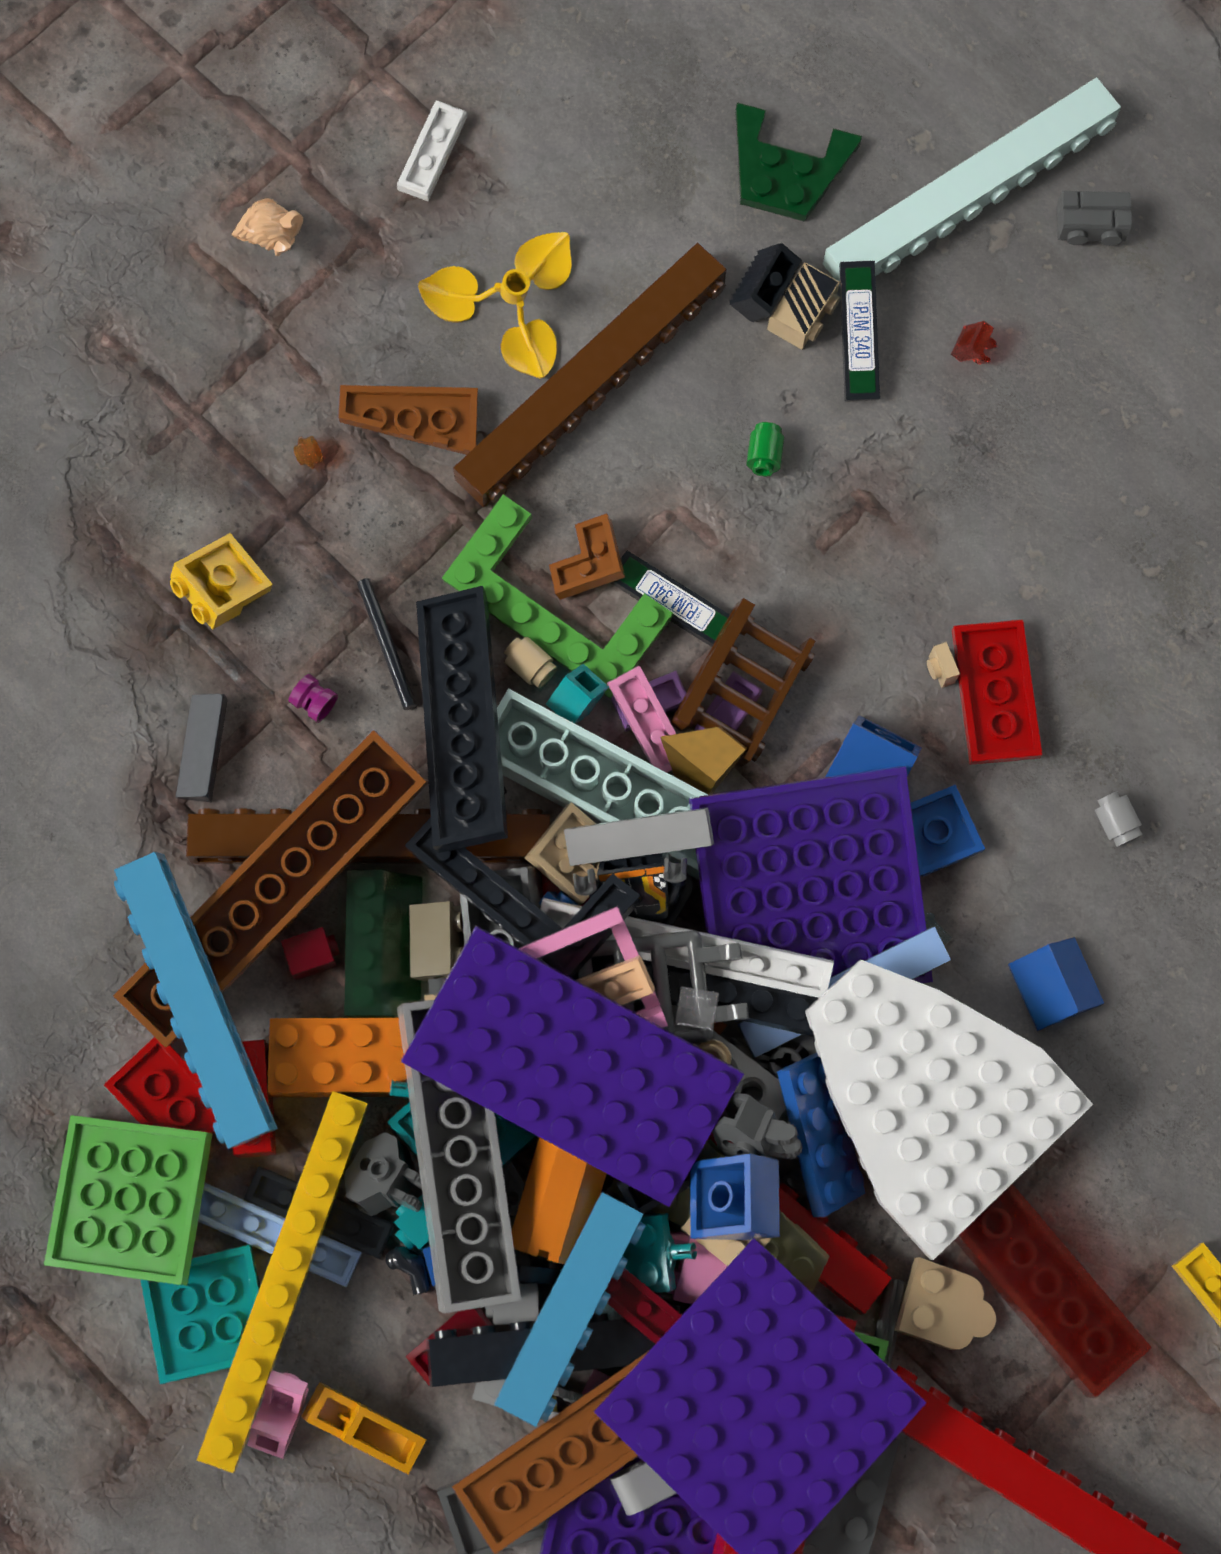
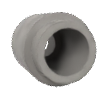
[1094,791,1143,847]

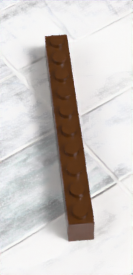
[453,242,727,508]
[186,808,550,864]

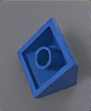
[1008,937,1105,1031]

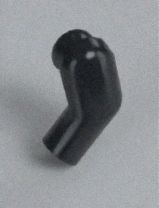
[386,1246,431,1295]

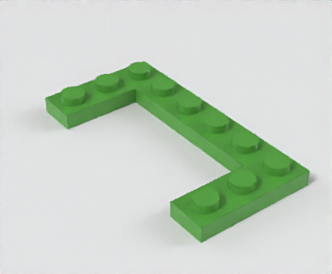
[442,494,673,700]

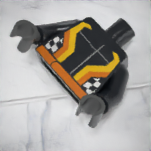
[573,852,687,922]

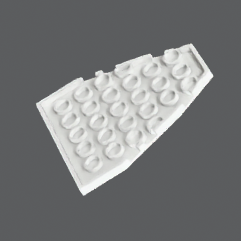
[805,960,1093,1260]

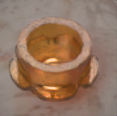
[294,436,323,469]

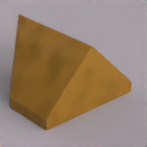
[660,726,747,795]

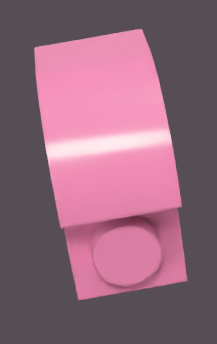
[247,1370,309,1459]

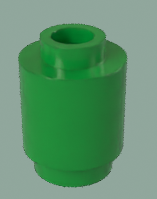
[746,422,784,477]

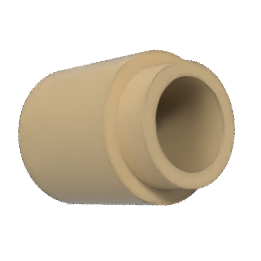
[504,637,557,688]

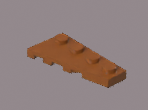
[339,385,478,455]

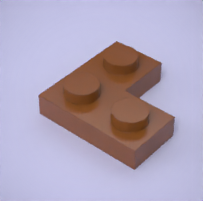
[549,513,625,600]

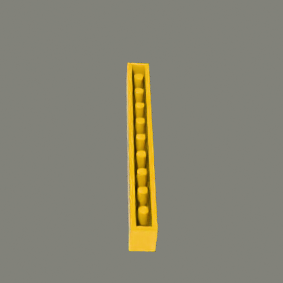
[197,1091,368,1473]

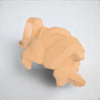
[232,198,303,256]

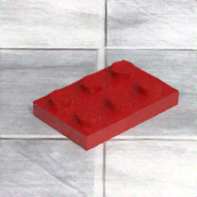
[104,1037,217,1135]

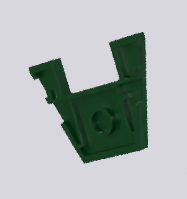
[735,102,862,222]

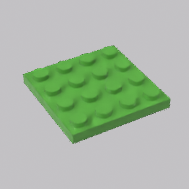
[44,1115,212,1286]

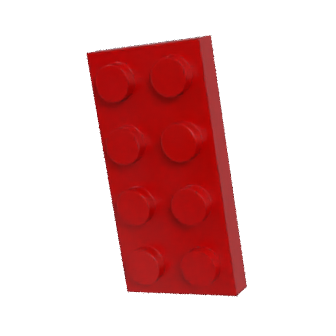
[952,620,1042,765]

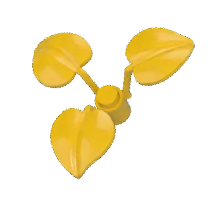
[418,232,572,379]

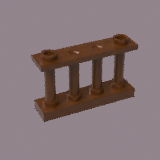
[670,598,816,767]

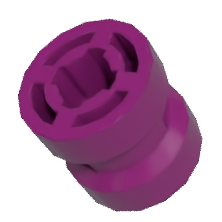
[288,674,338,723]

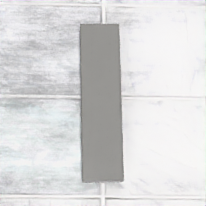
[564,808,714,866]

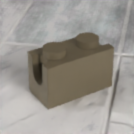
[410,901,465,982]

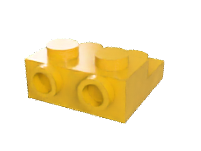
[170,533,273,630]

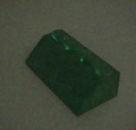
[344,870,423,1018]

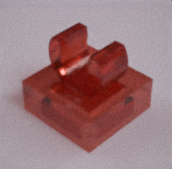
[951,321,998,365]

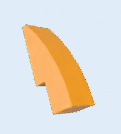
[301,1382,427,1475]

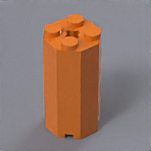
[511,1137,607,1264]

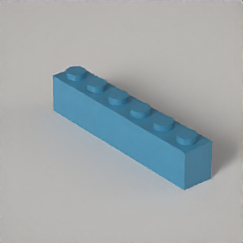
[494,1192,646,1427]

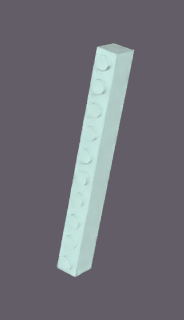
[823,77,1121,286]

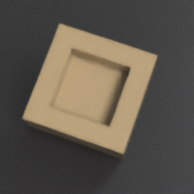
[927,642,960,688]

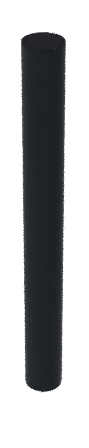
[357,578,417,711]

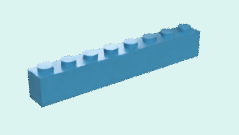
[114,852,278,1148]

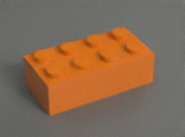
[268,1018,407,1097]

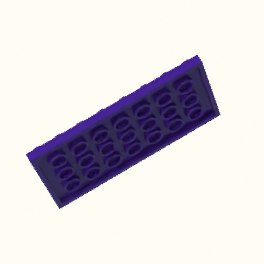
[401,926,744,1207]

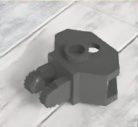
[712,1092,803,1160]
[344,1132,423,1216]

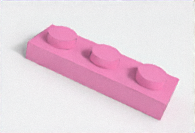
[607,666,676,773]

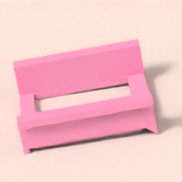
[519,907,668,1028]

